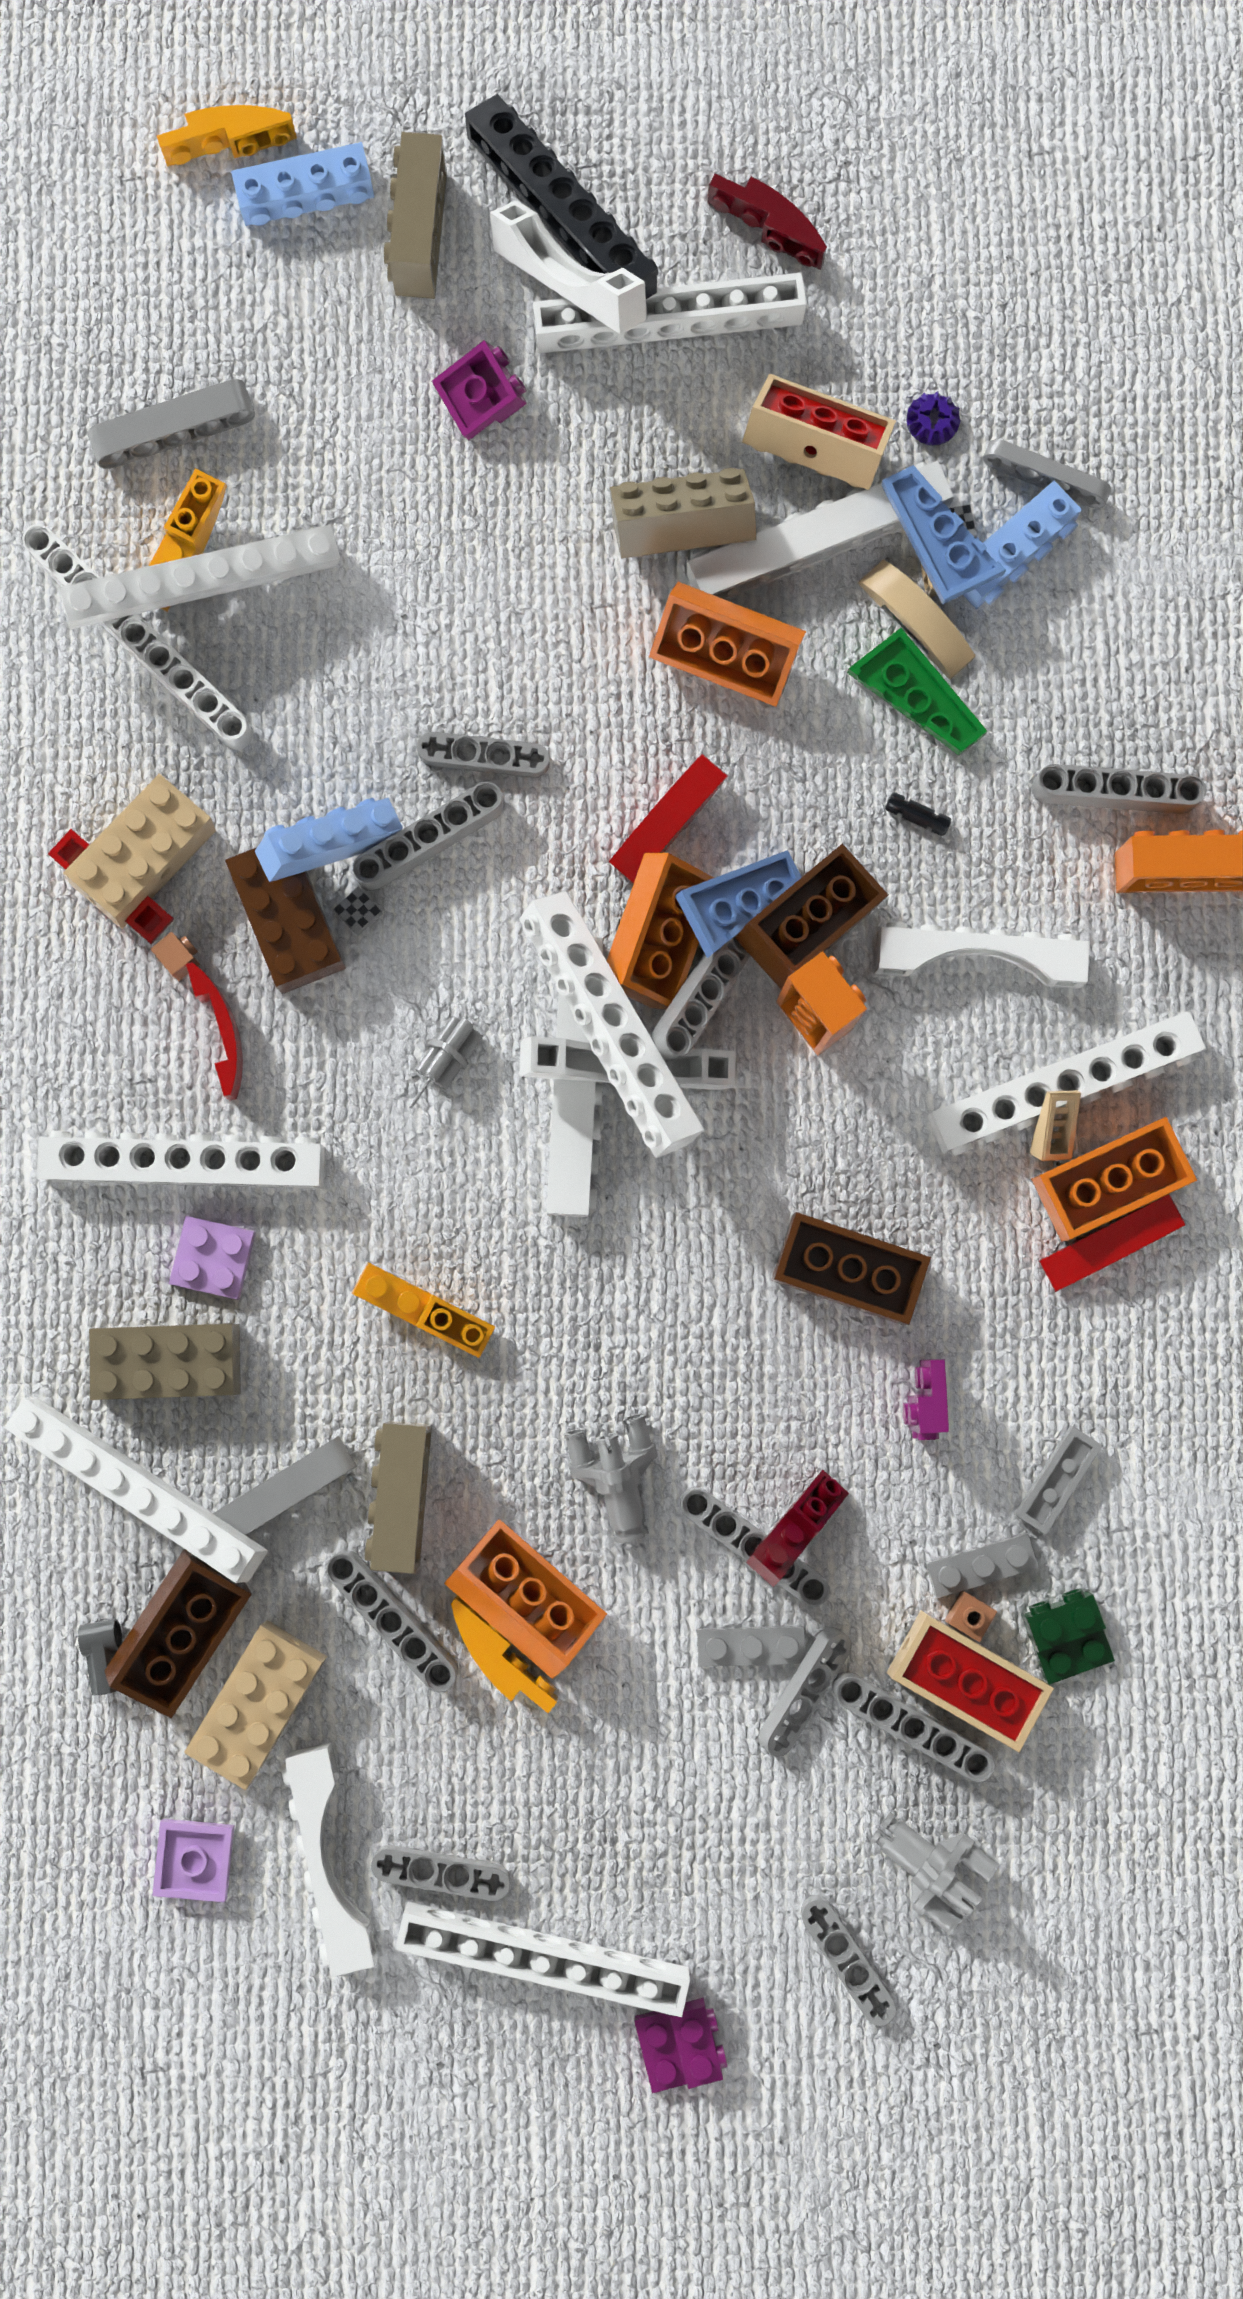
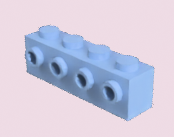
[231,142,375,226]
[963,480,1082,609]
[255,798,403,882]

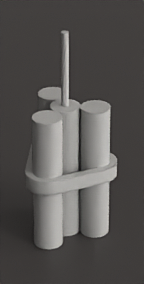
[409,1016,483,1109]

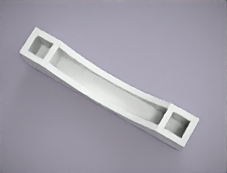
[490,200,647,334]
[875,922,1090,988]
[519,1036,735,1090]
[281,1742,378,1977]

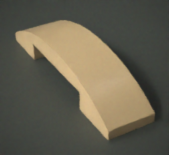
[858,559,975,680]

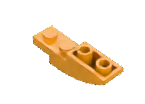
[157,105,297,167]
[149,468,227,612]
[352,1262,495,1358]
[451,1595,558,1713]

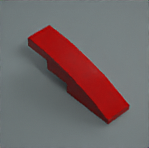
[609,754,728,883]
[1039,1194,1186,1292]

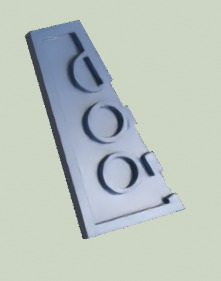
[881,465,1006,605]
[675,850,802,958]

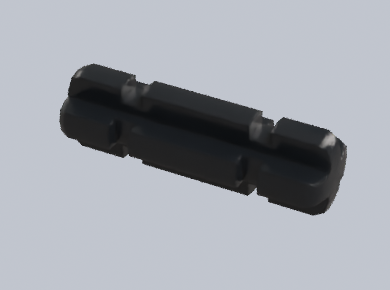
[885,792,952,836]

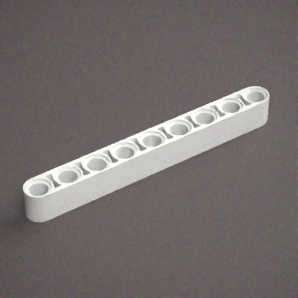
[22,524,253,750]

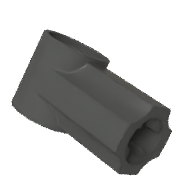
[78,1619,122,1695]

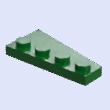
[847,628,987,755]

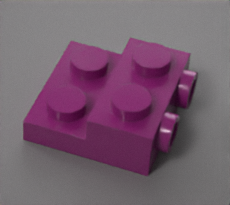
[431,340,527,440]
[903,1359,949,1440]
[634,1997,728,2094]

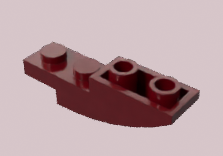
[707,173,827,270]
[746,1470,849,1587]

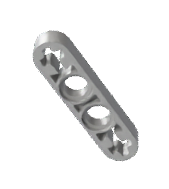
[983,439,1111,508]
[417,732,550,778]
[759,1627,852,1757]
[371,1845,511,1901]
[801,1895,896,2026]

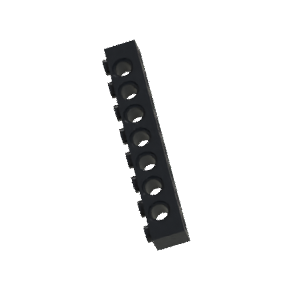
[465,94,658,299]

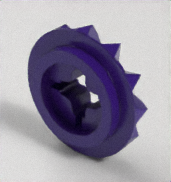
[906,391,961,446]

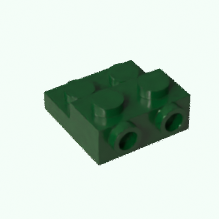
[1021,1588,1115,1685]

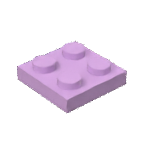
[169,1216,256,1300]
[152,1819,235,1902]

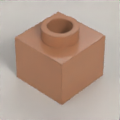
[150,932,200,981]
[944,1591,997,1642]

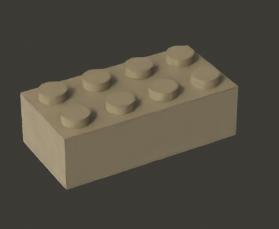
[384,131,447,299]
[610,468,756,559]
[89,1324,241,1400]
[365,1421,432,1574]

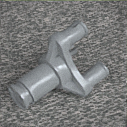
[563,1413,658,1543]
[870,1812,1000,1936]

